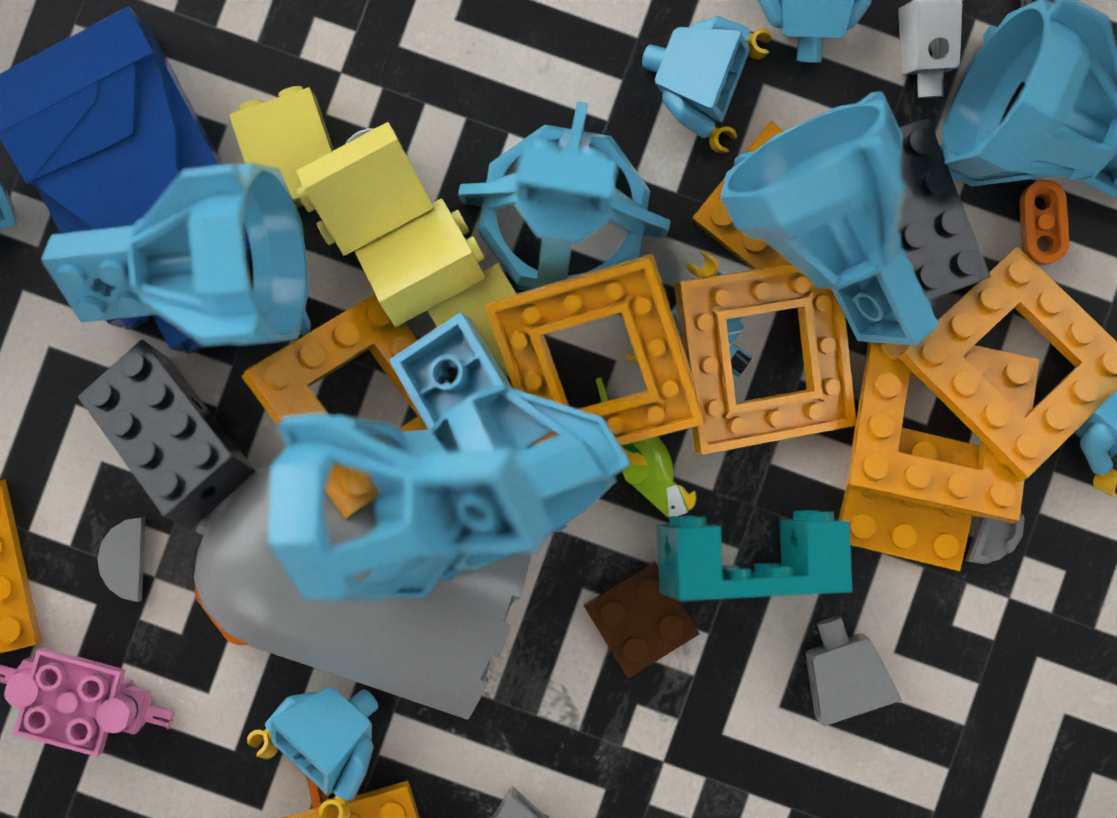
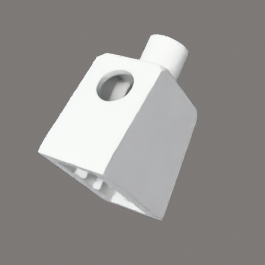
[898,0,962,98]

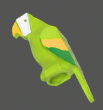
[595,377,697,518]

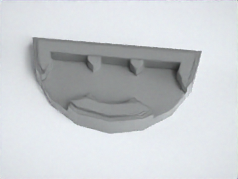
[965,513,1025,564]
[97,517,146,602]

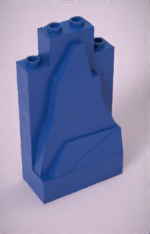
[0,6,253,354]

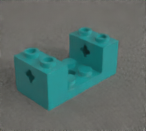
[657,510,852,601]

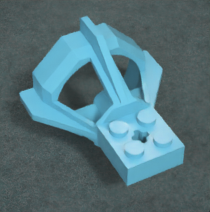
[940,0,1117,199]
[720,91,939,346]
[458,101,671,290]
[41,163,311,346]
[389,312,630,581]
[268,413,553,601]

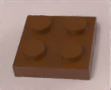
[583,561,700,678]

